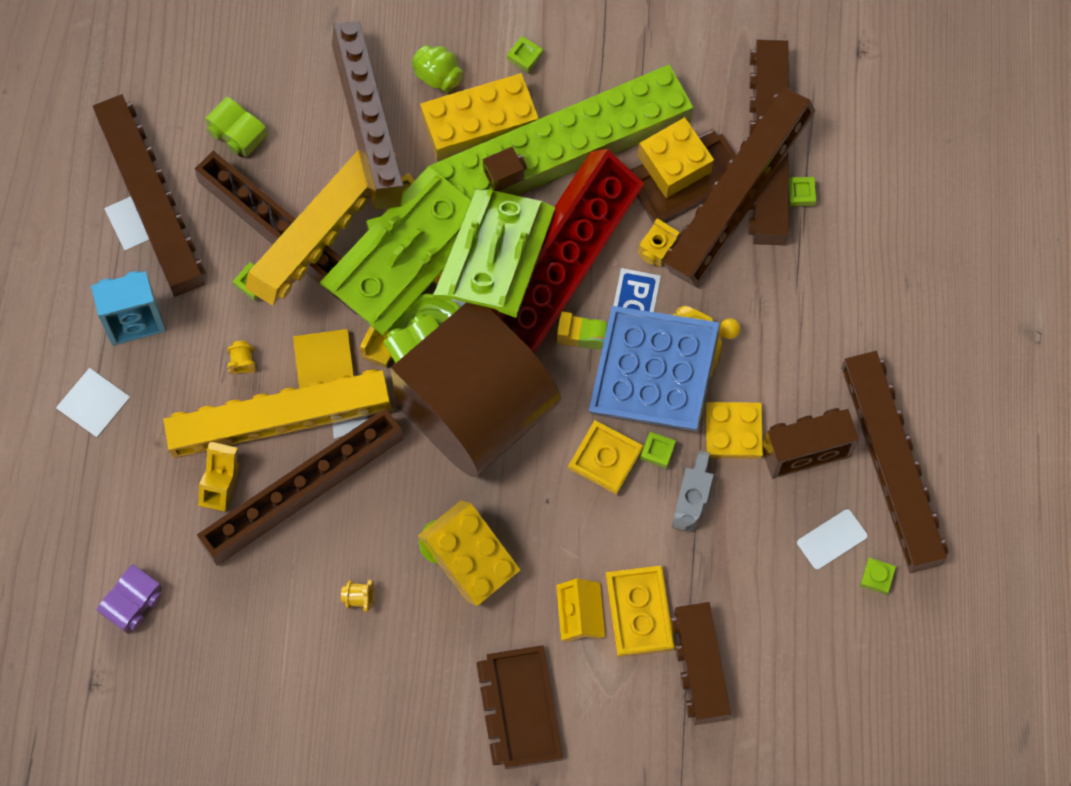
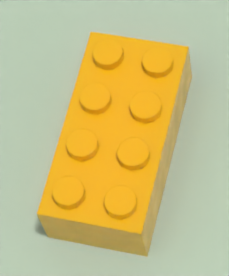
[420,73,539,162]

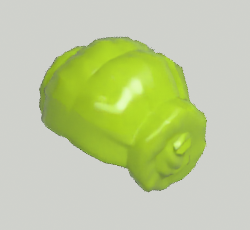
[412,45,464,94]

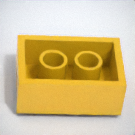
[417,500,520,606]

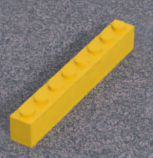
[245,150,396,306]
[163,369,392,458]

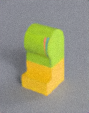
[557,311,608,349]

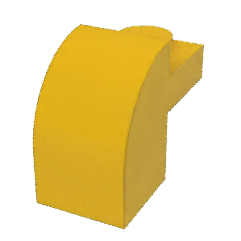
[198,442,239,512]

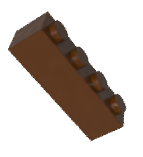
[670,602,731,726]

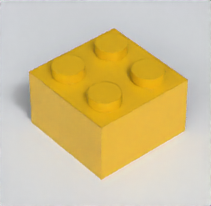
[637,117,714,198]

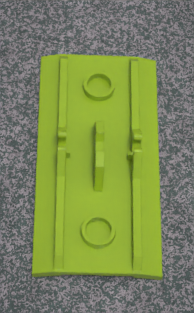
[320,166,471,337]
[433,190,555,318]

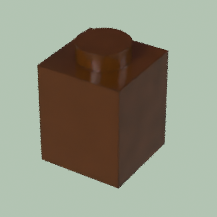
[483,146,527,191]

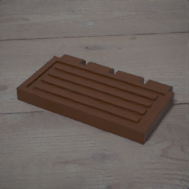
[631,129,736,225]
[476,645,563,770]

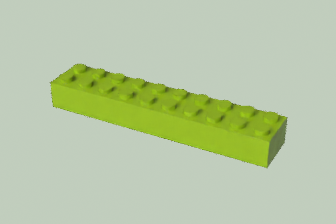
[427,64,693,201]

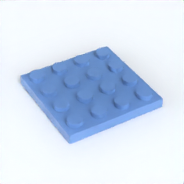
[589,306,721,432]

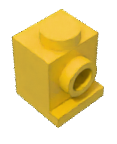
[638,218,680,267]

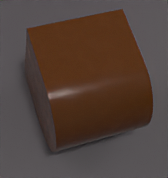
[391,302,561,477]

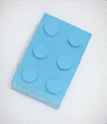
[91,271,166,346]

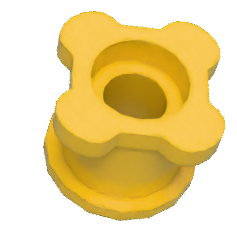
[227,341,256,374]
[341,580,374,612]

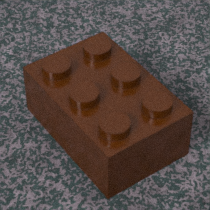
[762,408,859,479]

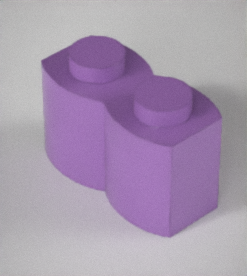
[96,564,162,634]

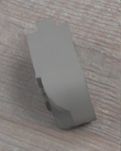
[671,450,713,531]

